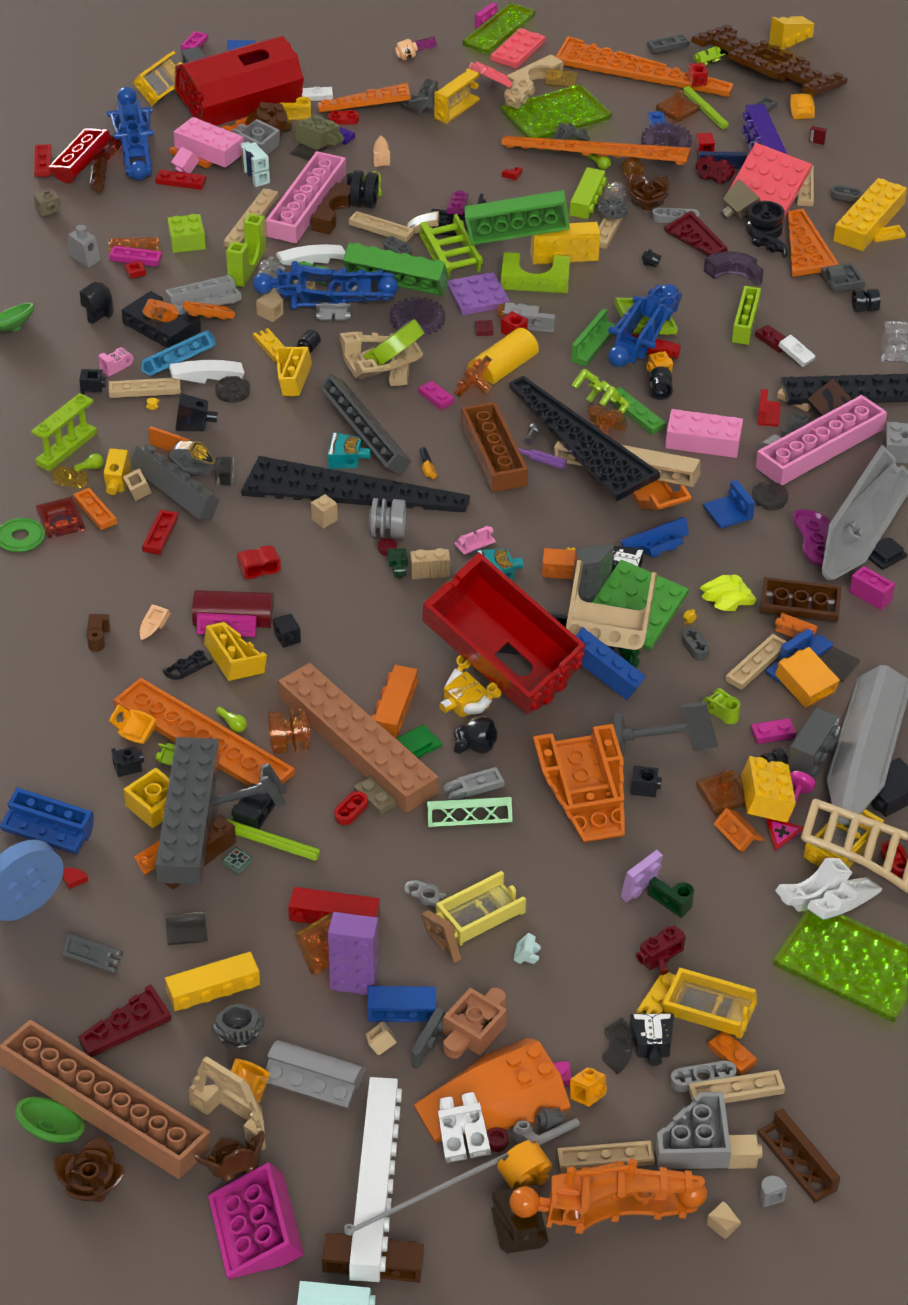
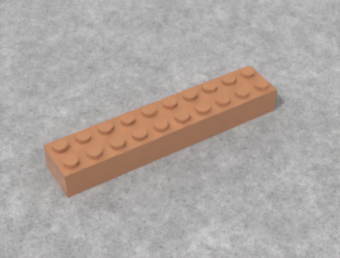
[278,663,439,814]
[0,1019,210,1180]

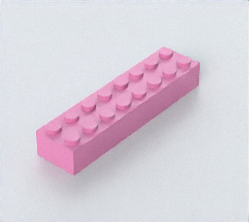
[265,151,346,244]
[756,395,887,486]

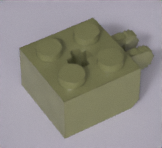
[295,115,344,150]

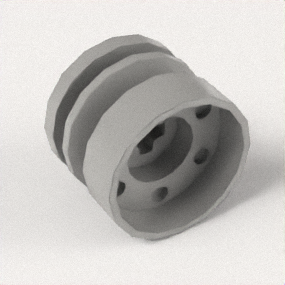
[369,498,406,539]

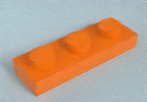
[182,301,235,320]
[73,488,117,530]

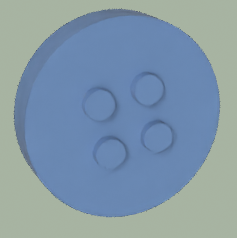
[0,840,64,921]

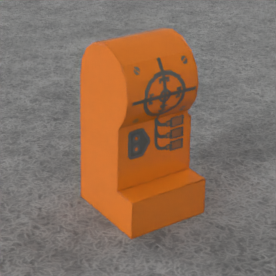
[143,299,179,322]

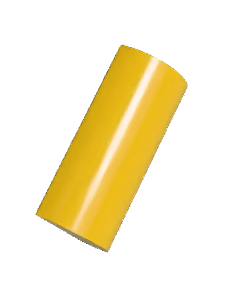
[467,328,539,385]

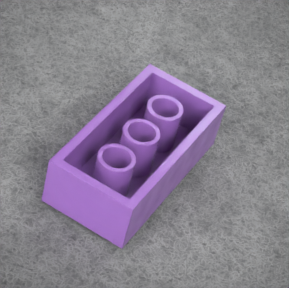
[328,912,379,995]

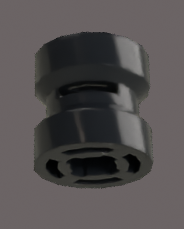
[760,748,788,764]

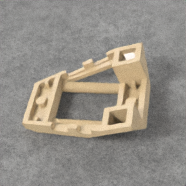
[339,331,423,379]
[189,1056,266,1151]

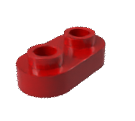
[328,110,359,125]
[334,791,368,825]
[880,840,908,877]

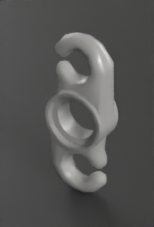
[404,880,450,908]

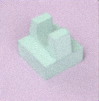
[513,933,541,964]

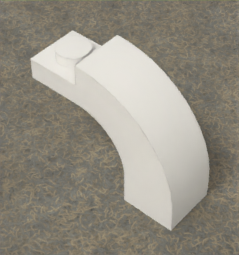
[775,858,852,912]

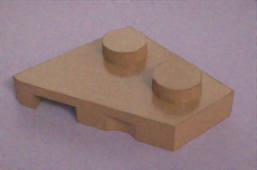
[421,910,462,963]

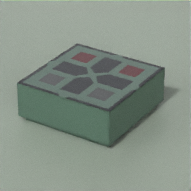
[222,847,253,875]

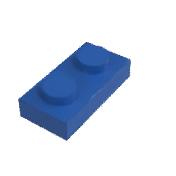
[647,111,669,135]

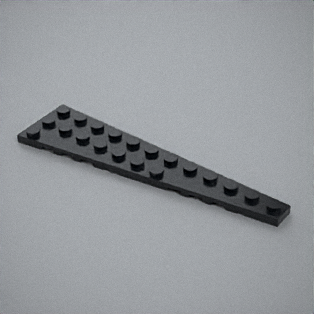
[509,376,660,501]
[241,456,470,513]

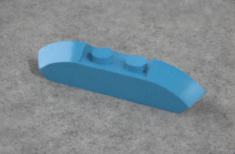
[141,330,216,376]

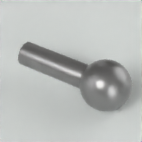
[525,423,542,445]

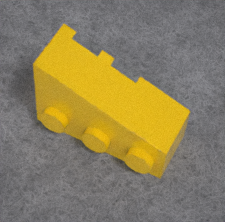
[769,16,815,50]
[275,347,312,397]
[204,622,267,681]

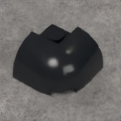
[80,281,114,324]

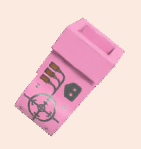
[98,347,134,377]

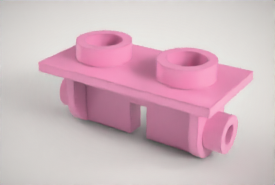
[454,526,496,555]

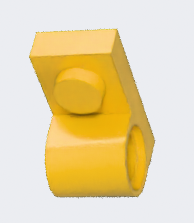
[280,96,311,120]

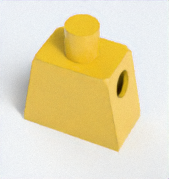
[104,448,132,495]

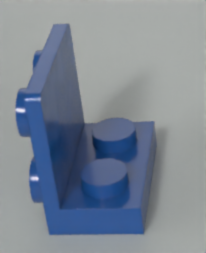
[703,480,755,529]

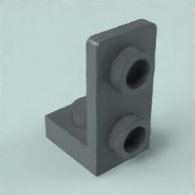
[552,122,590,141]

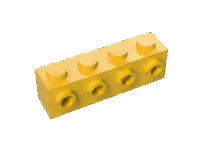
[165,951,260,1012]

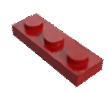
[34,144,51,177]
[155,170,206,190]
[142,509,179,555]

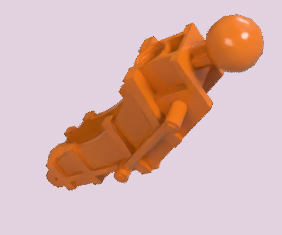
[509,1158,707,1234]

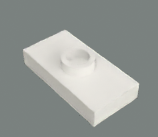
[302,87,333,101]
[778,335,816,367]

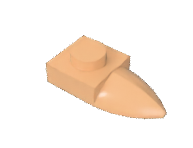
[373,136,390,167]
[140,604,171,640]

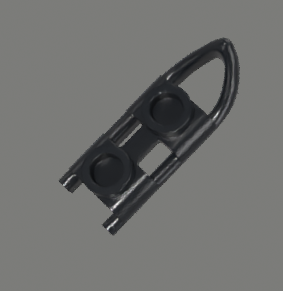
[751,230,788,258]
[163,650,213,680]

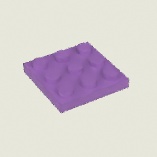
[447,272,510,315]

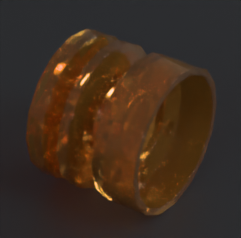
[268,708,310,754]

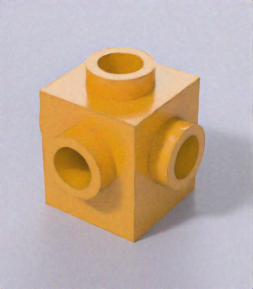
[646,351,673,373]
[570,1067,607,1107]

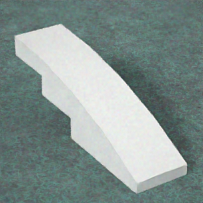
[276,244,346,265]
[169,360,244,384]
[807,877,882,920]

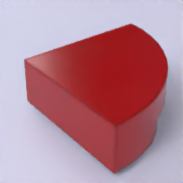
[502,167,523,181]
[62,868,88,889]

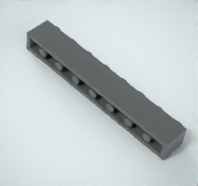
[319,374,411,475]

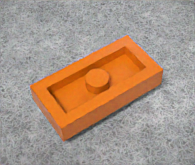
[708,1032,757,1076]

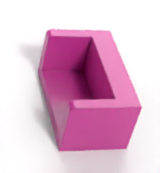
[850,566,895,610]

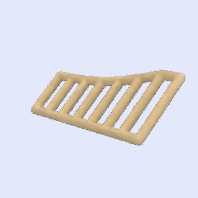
[801,799,908,894]

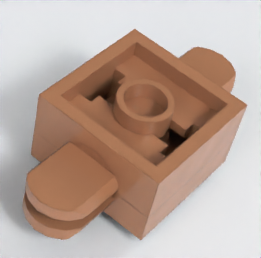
[443,988,507,1059]

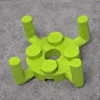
[572,369,630,421]

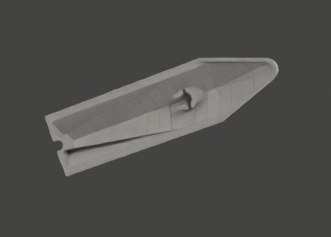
[822,445,908,580]
[827,665,908,825]

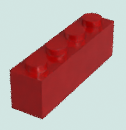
[288,887,380,926]

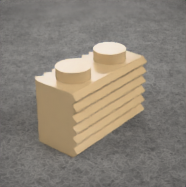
[410,548,450,580]

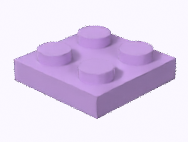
[620,850,663,903]

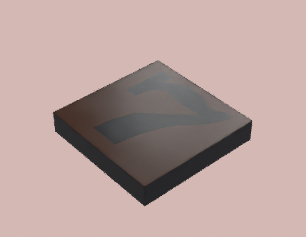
[806,378,852,417]

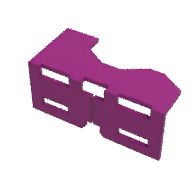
[412,36,437,52]

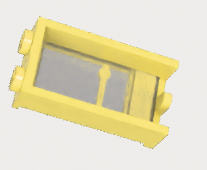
[436,871,526,946]

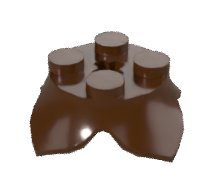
[245,102,292,136]
[628,173,670,211]
[194,1131,265,1181]
[54,1136,125,1202]

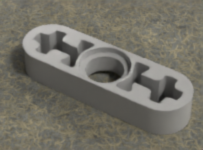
[652,207,700,223]
[670,1060,736,1092]

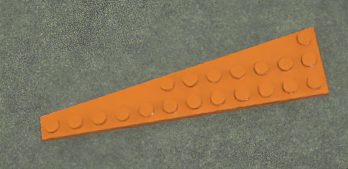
[556,36,733,97]
[501,136,691,165]

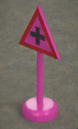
[766,771,815,852]

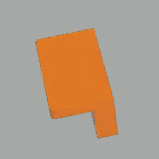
[148,426,190,451]
[713,808,764,852]

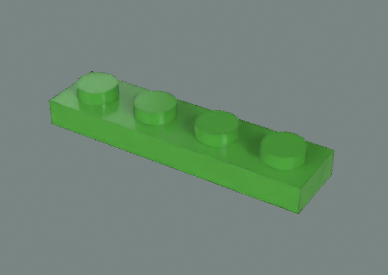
[611,387,666,435]

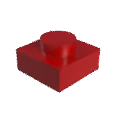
[124,261,146,279]

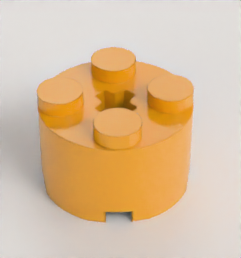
[497,1140,553,1188]

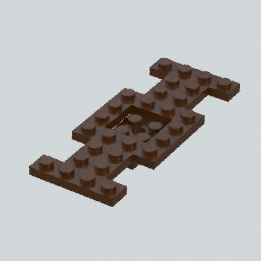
[691,25,848,96]

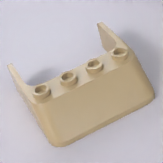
[566,560,657,650]

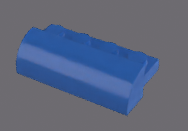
[0,787,94,855]

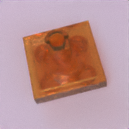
[656,89,700,122]
[454,355,492,398]
[587,405,628,435]
[696,770,746,815]
[295,913,333,975]

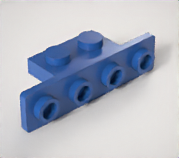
[621,517,689,557]
[766,628,833,683]

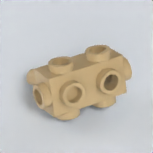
[504,78,535,109]

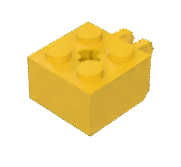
[123,768,170,829]

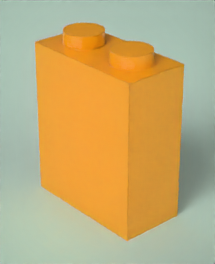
[775,647,840,708]

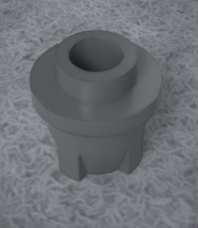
[535,1107,564,1131]

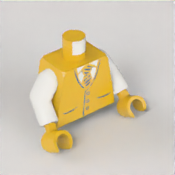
[439,655,501,717]

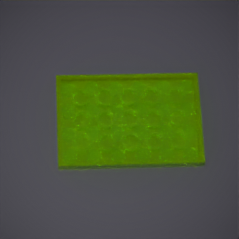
[501,84,612,138]
[773,909,908,1023]

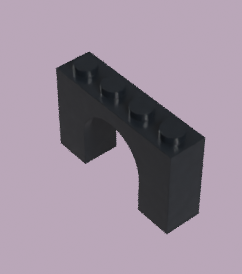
[122,291,201,348]

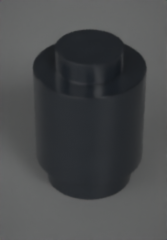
[297,330,321,353]

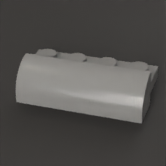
[165,275,242,315]
[265,1040,366,1110]

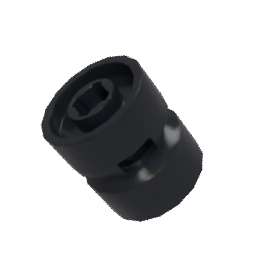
[852,289,881,312]
[649,367,673,400]

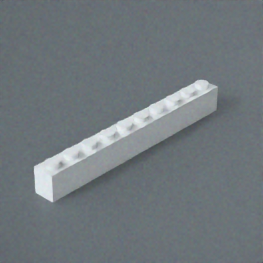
[349,1077,402,1282]

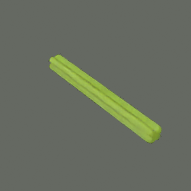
[683,86,729,130]
[227,819,320,861]

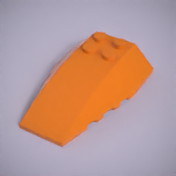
[533,724,625,843]
[414,1038,571,1143]

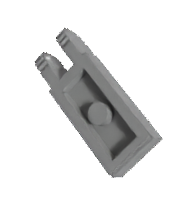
[443,767,505,800]

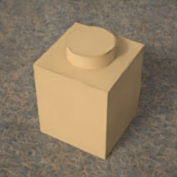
[123,468,152,501]
[311,494,338,529]
[728,1135,762,1169]

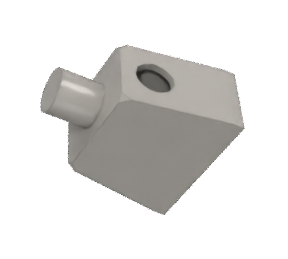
[68,225,101,268]

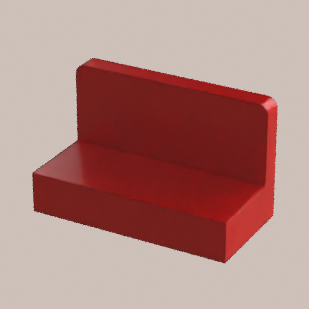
[757,389,781,427]

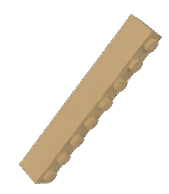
[554,440,701,487]

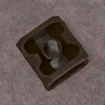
[491,1185,549,1254]

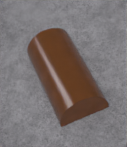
[760,577,842,622]

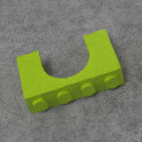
[226,213,267,287]
[501,252,570,293]

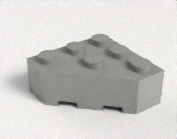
[655,1092,731,1170]

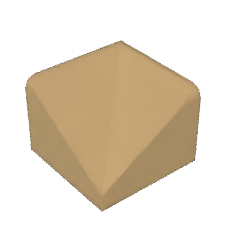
[365,1021,397,1055]
[707,1201,741,1240]

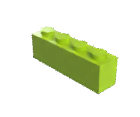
[569,167,607,219]
[732,286,761,345]

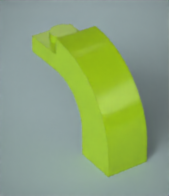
[363,319,424,366]

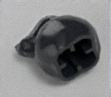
[454,716,498,754]

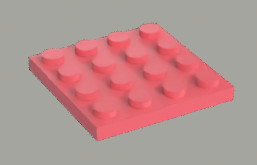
[729,142,813,217]

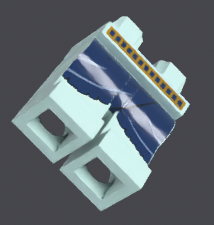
[240,142,270,187]

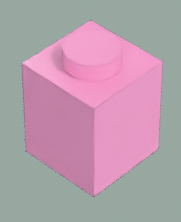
[171,147,200,174]

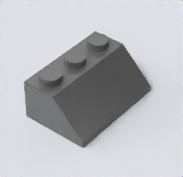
[573,543,614,603]

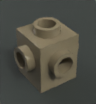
[34,190,61,216]

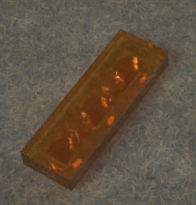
[109,237,160,254]

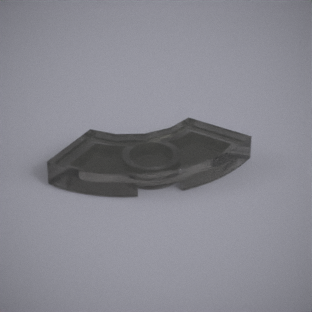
[602,1018,633,1074]

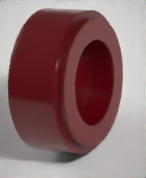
[378,538,397,556]
[487,1127,509,1152]

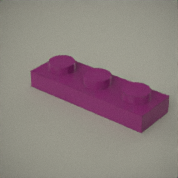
[447,191,469,215]

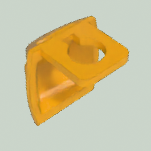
[790,94,815,119]
[109,705,157,744]
[231,1058,270,1103]

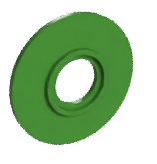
[0,518,45,552]

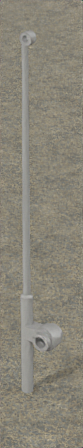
[344,1118,580,1235]

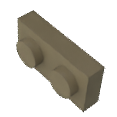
[354,777,396,816]

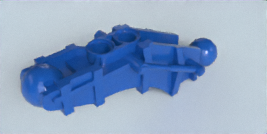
[107,87,154,180]
[252,261,398,310]
[608,284,682,368]

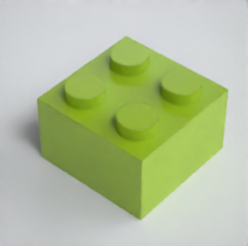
[167,214,206,253]

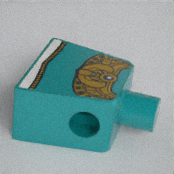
[328,432,371,469]
[477,549,523,581]

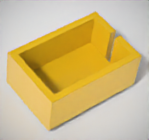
[741,756,796,823]

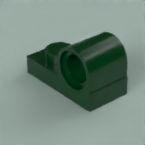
[648,877,694,918]

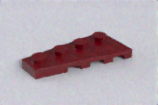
[664,211,728,259]
[78,984,172,1057]

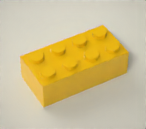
[530,222,600,264]

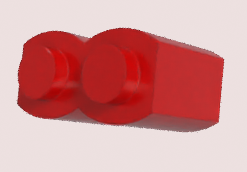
[237,545,281,579]

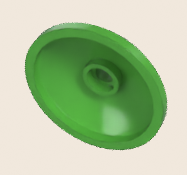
[0,302,35,332]
[15,1097,85,1143]

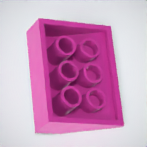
[208,1162,304,1279]

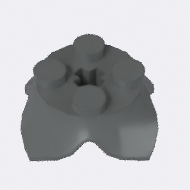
[401,78,438,115]

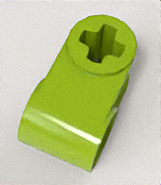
[702,688,740,724]

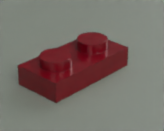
[755,325,786,353]

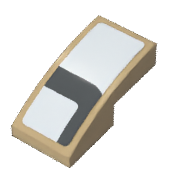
[407,211,439,234]

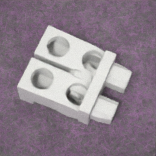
[438,1092,491,1163]

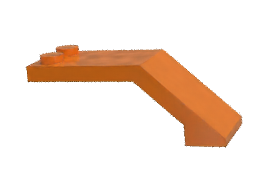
[631,480,692,510]

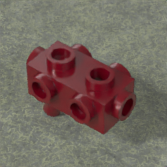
[695,155,735,183]
[636,925,686,975]

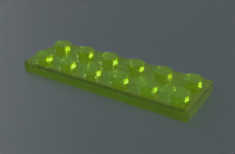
[463,2,535,54]

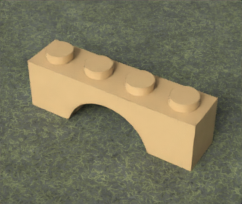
[506,54,563,89]
[256,280,316,322]

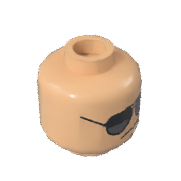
[395,39,418,61]

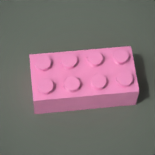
[173,117,244,168]
[665,409,743,458]

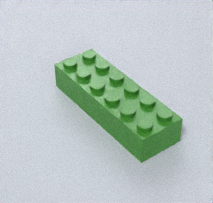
[465,190,570,245]
[343,243,449,297]

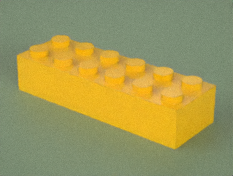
[833,178,907,251]

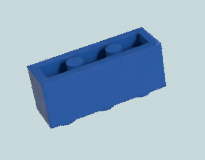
[367,985,436,1022]

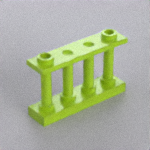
[419,214,483,279]
[31,393,97,472]

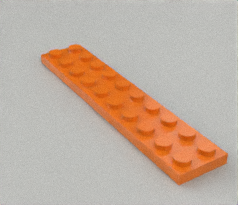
[113,677,295,787]

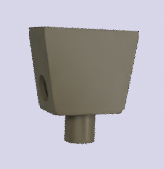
[721,179,761,219]

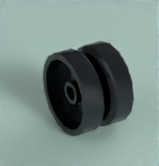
[350,170,379,208]
[747,201,785,240]

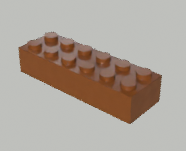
[461,401,528,492]

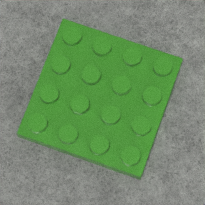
[592,559,689,651]

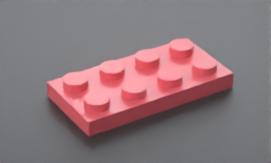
[490,28,546,69]
[468,61,513,88]

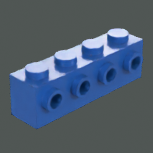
[576,627,646,700]

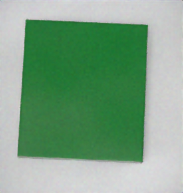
[395,724,442,759]

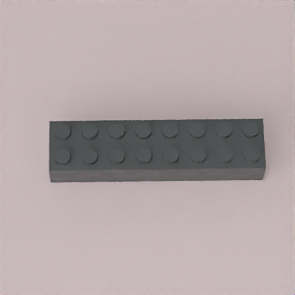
[155,737,220,884]

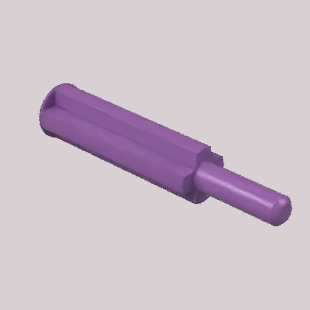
[518,447,567,470]

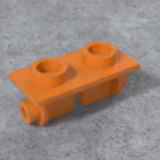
[775,613,818,638]
[134,841,159,875]

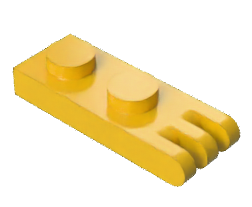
[252,328,285,362]
[636,972,674,1014]

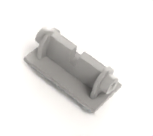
[316,303,351,321]

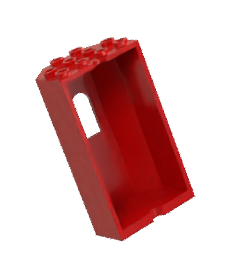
[174,36,304,126]
[422,552,585,714]

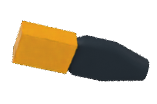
[420,447,438,479]

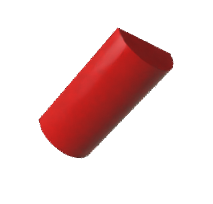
[48,128,111,183]

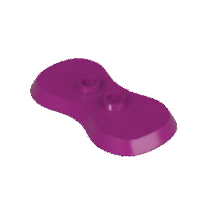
[793,509,831,567]

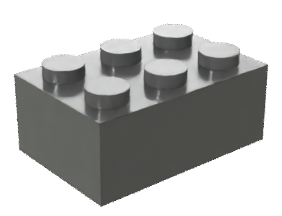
[788,708,840,778]

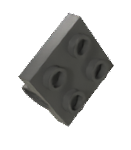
[821,262,865,292]

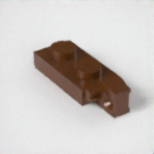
[89,157,107,194]

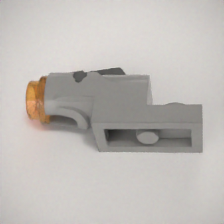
[497,302,555,332]

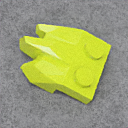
[700,575,757,611]

